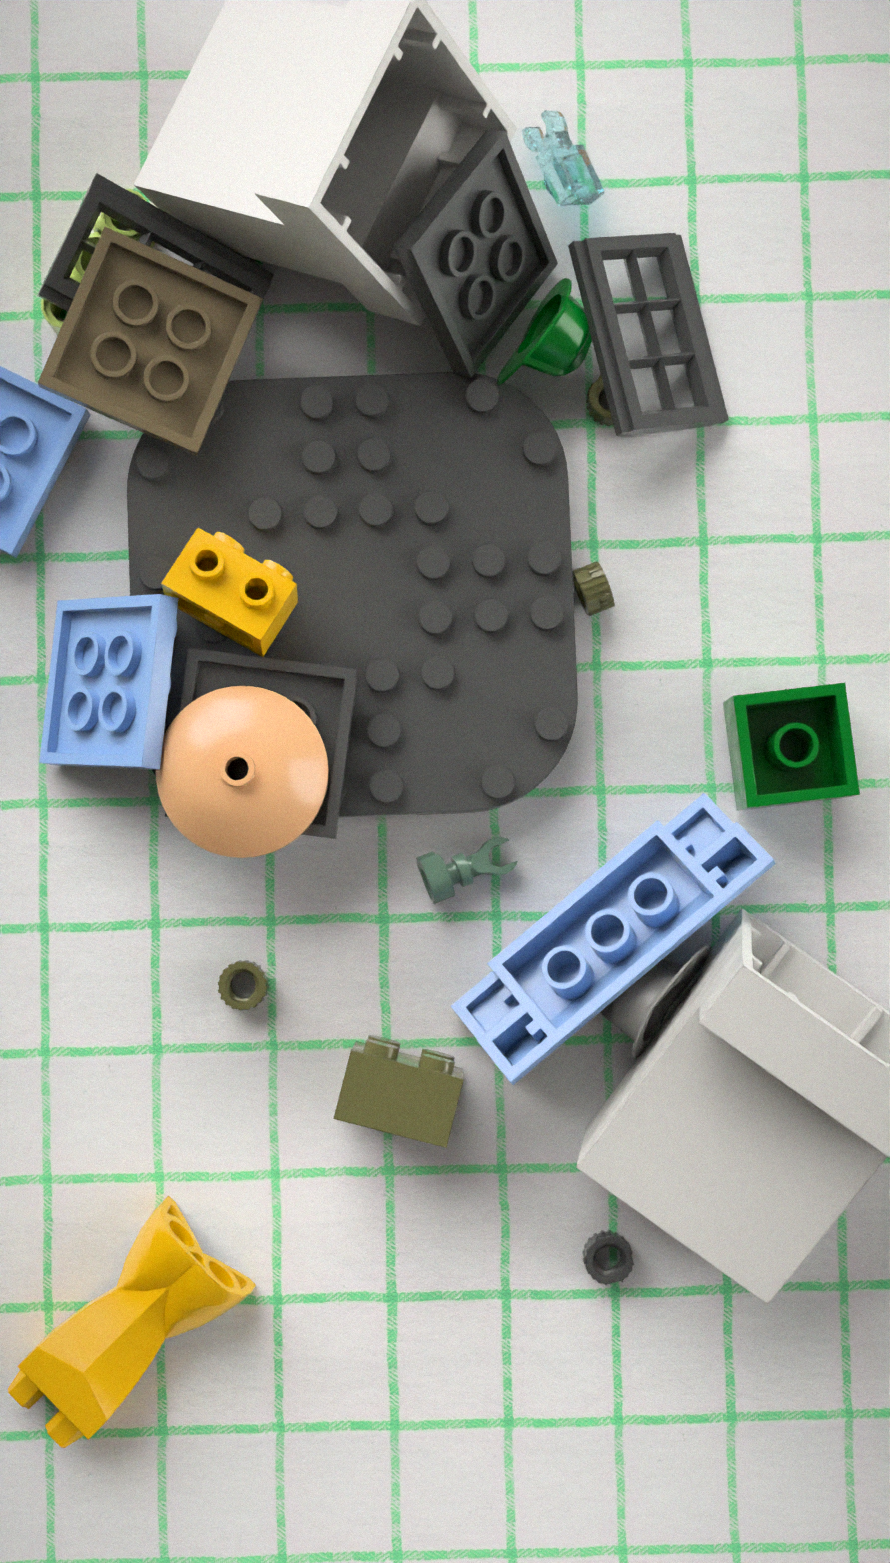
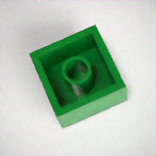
[723,683,860,811]

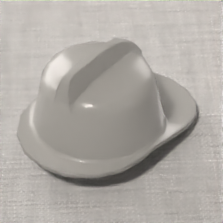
[600,944,711,1059]

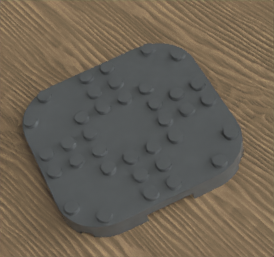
[127,372,578,817]

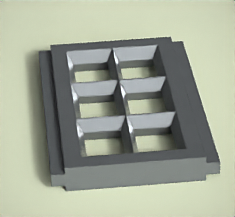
[37,173,274,312]
[568,233,729,437]

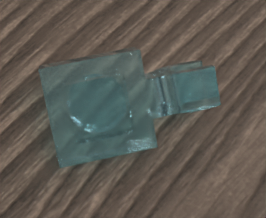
[522,110,605,206]

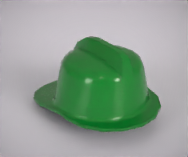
[496,278,592,386]

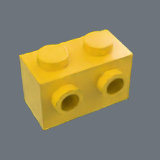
[161,528,298,657]

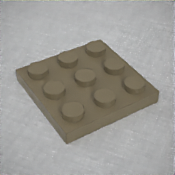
[38,227,263,456]

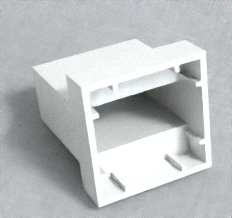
[134,0,517,326]
[576,908,890,1305]

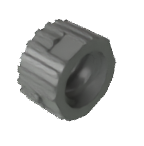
[582,1230,634,1285]

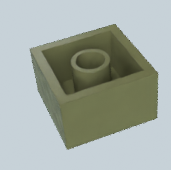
[333,1035,464,1148]

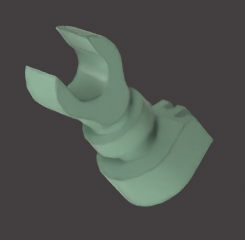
[416,837,518,904]

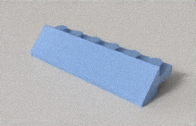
[451,793,775,1085]

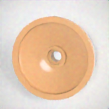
[156,686,329,858]

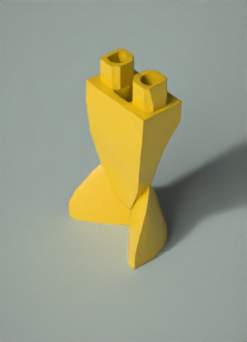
[8,1195,256,1448]

